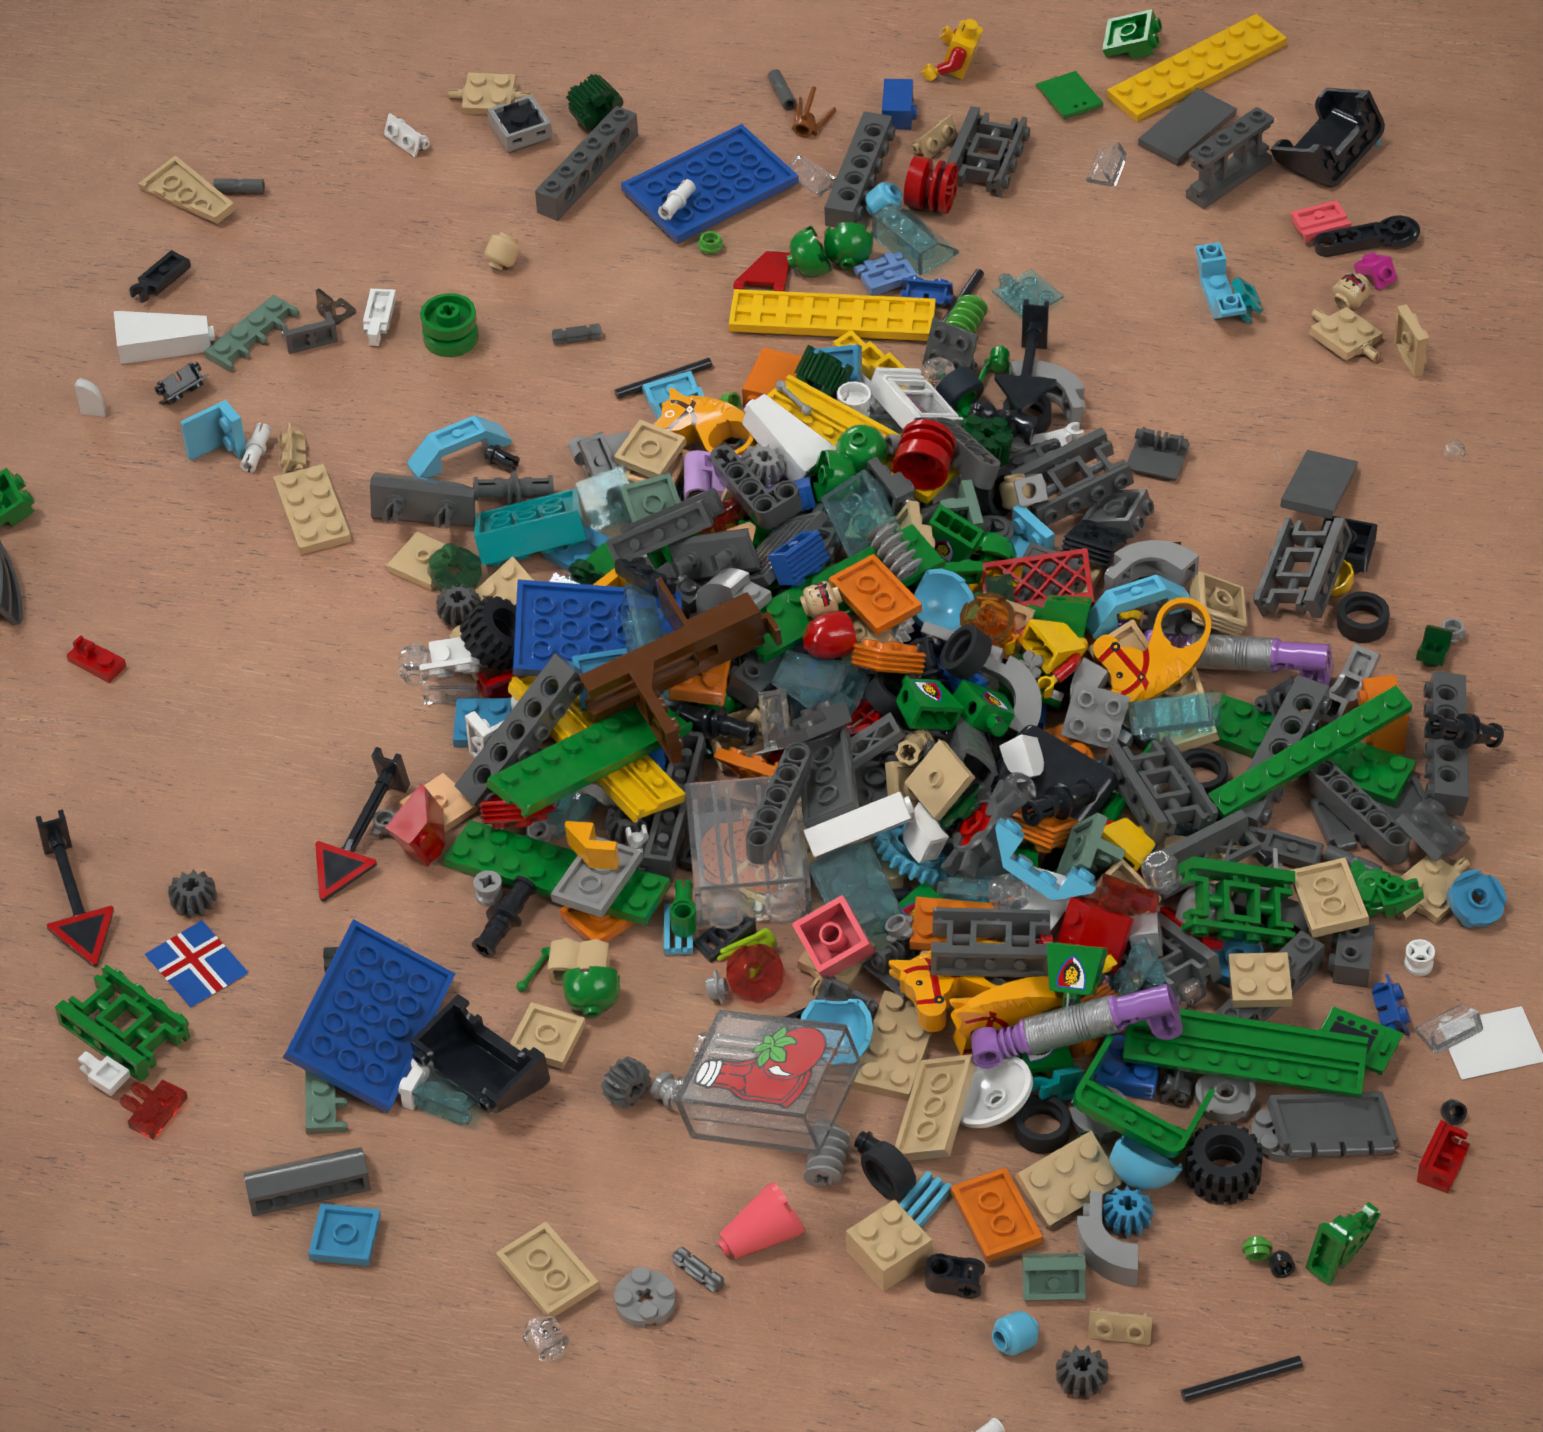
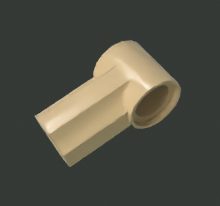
[896,729,934,766]

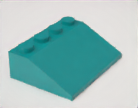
[474,488,586,567]

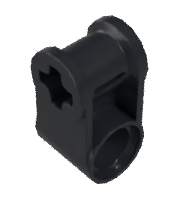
[925,1253,985,1299]

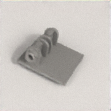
[1061,681,1130,749]

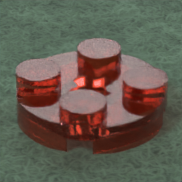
[726,943,785,1003]

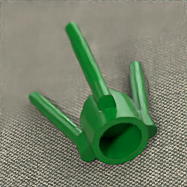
[978,345,1010,382]

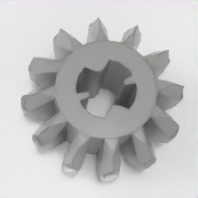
[741,443,785,488]

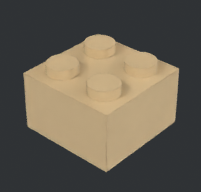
[846,1199,932,1292]

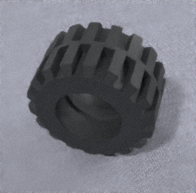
[460,596,516,671]
[1185,1122,1263,1205]

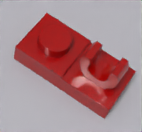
[67,635,127,683]

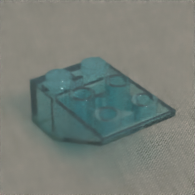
[771,651,871,726]

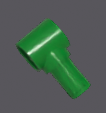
[670,880,697,938]

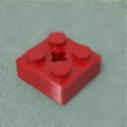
[479,796,556,829]

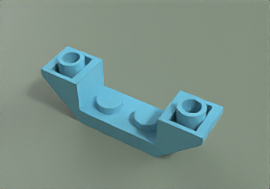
[1195,242,1246,319]
[407,415,512,478]
[1086,574,1192,639]
[995,817,1097,900]

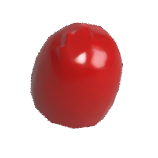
[802,611,857,660]

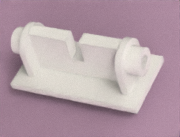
[384,113,430,157]

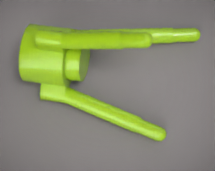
[717,928,777,989]

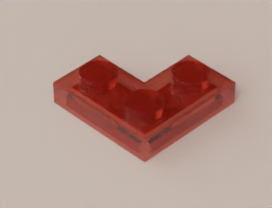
[1099,873,1159,914]

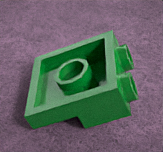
[1102,9,1162,59]
[0,467,35,526]

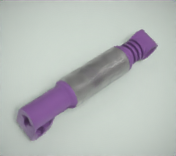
[1143,629,1334,687]
[971,984,1183,1069]

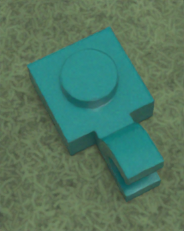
[1231,276,1263,324]
[1032,1066,1084,1101]

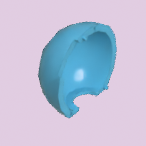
[912,568,977,632]
[799,999,874,1067]
[1109,1135,1183,1190]

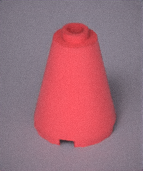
[717,1182,805,1259]

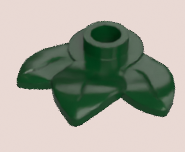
[568,559,605,585]
[940,783,982,829]

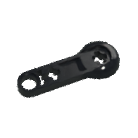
[1315,215,1420,257]

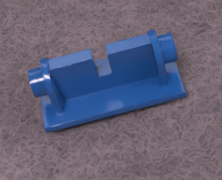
[901,276,954,306]
[1372,974,1411,1036]

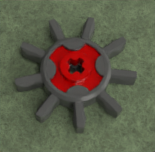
[940,780,1027,880]

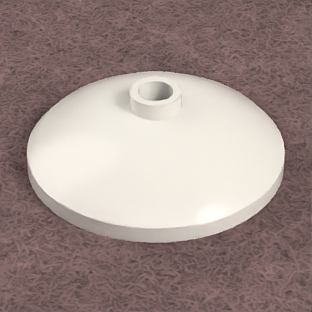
[960,1056,1033,1128]

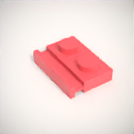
[1290,200,1352,242]

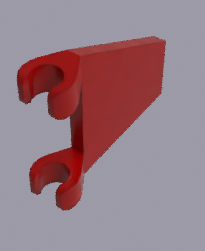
[733,251,791,292]

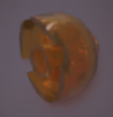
[960,592,1016,647]

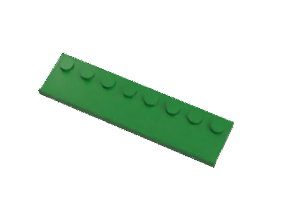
[753,524,946,664]
[487,704,693,818]
[1122,1009,1369,1098]

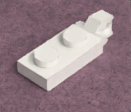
[363,289,397,346]

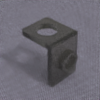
[315,288,356,325]

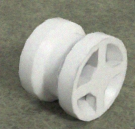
[1404,939,1435,977]

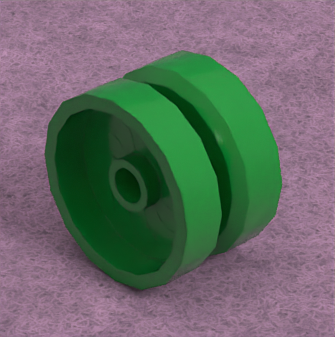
[420,293,479,357]

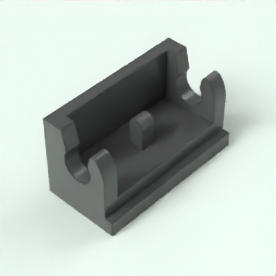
[281,311,338,354]

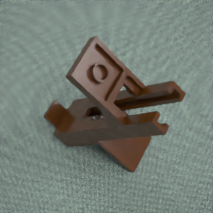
[579,577,782,765]

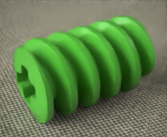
[945,295,988,334]

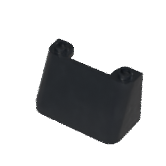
[1270,88,1385,186]
[991,725,1118,845]
[410,994,550,1114]

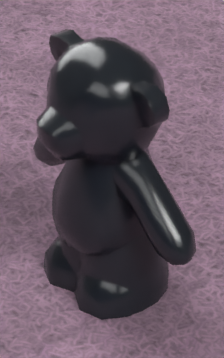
[968,400,1038,446]

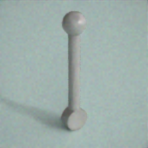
[776,380,812,415]

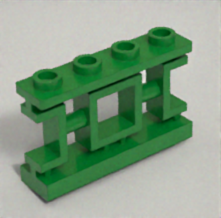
[1179,856,1296,948]
[55,964,190,1083]

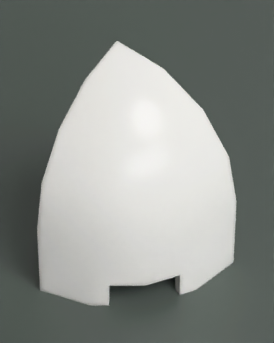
[75,378,106,417]
[999,734,1044,778]

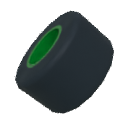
[935,367,984,412]

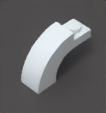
[903,802,953,863]

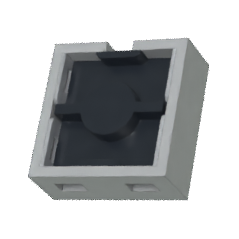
[487,94,552,152]

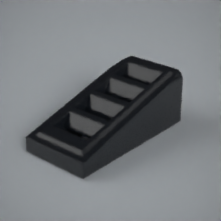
[693,905,757,963]

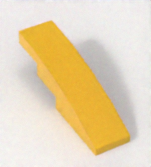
[831,330,910,395]

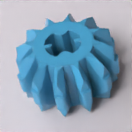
[1102,1185,1154,1238]

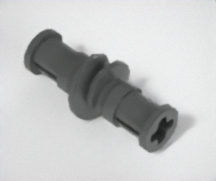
[473,471,554,505]

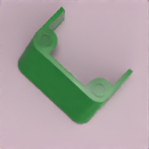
[1073,1034,1215,1158]

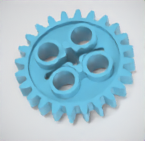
[873,823,957,886]

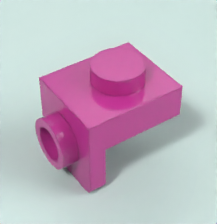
[1353,253,1397,289]

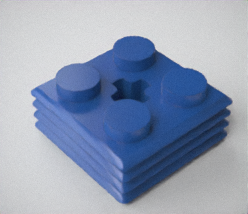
[1096,1034,1160,1100]

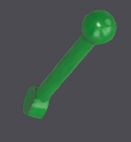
[516,947,550,992]

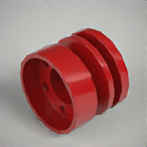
[903,156,959,214]
[893,419,956,491]

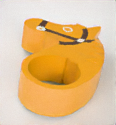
[653,388,758,455]

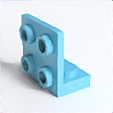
[180,400,246,460]
[1011,505,1055,558]

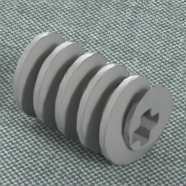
[866,523,923,581]
[803,1120,850,1188]

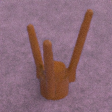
[792,86,836,138]

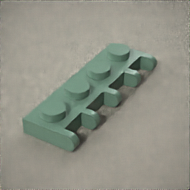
[204,295,300,372]
[305,1070,348,1134]

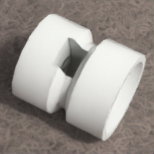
[837,381,871,418]

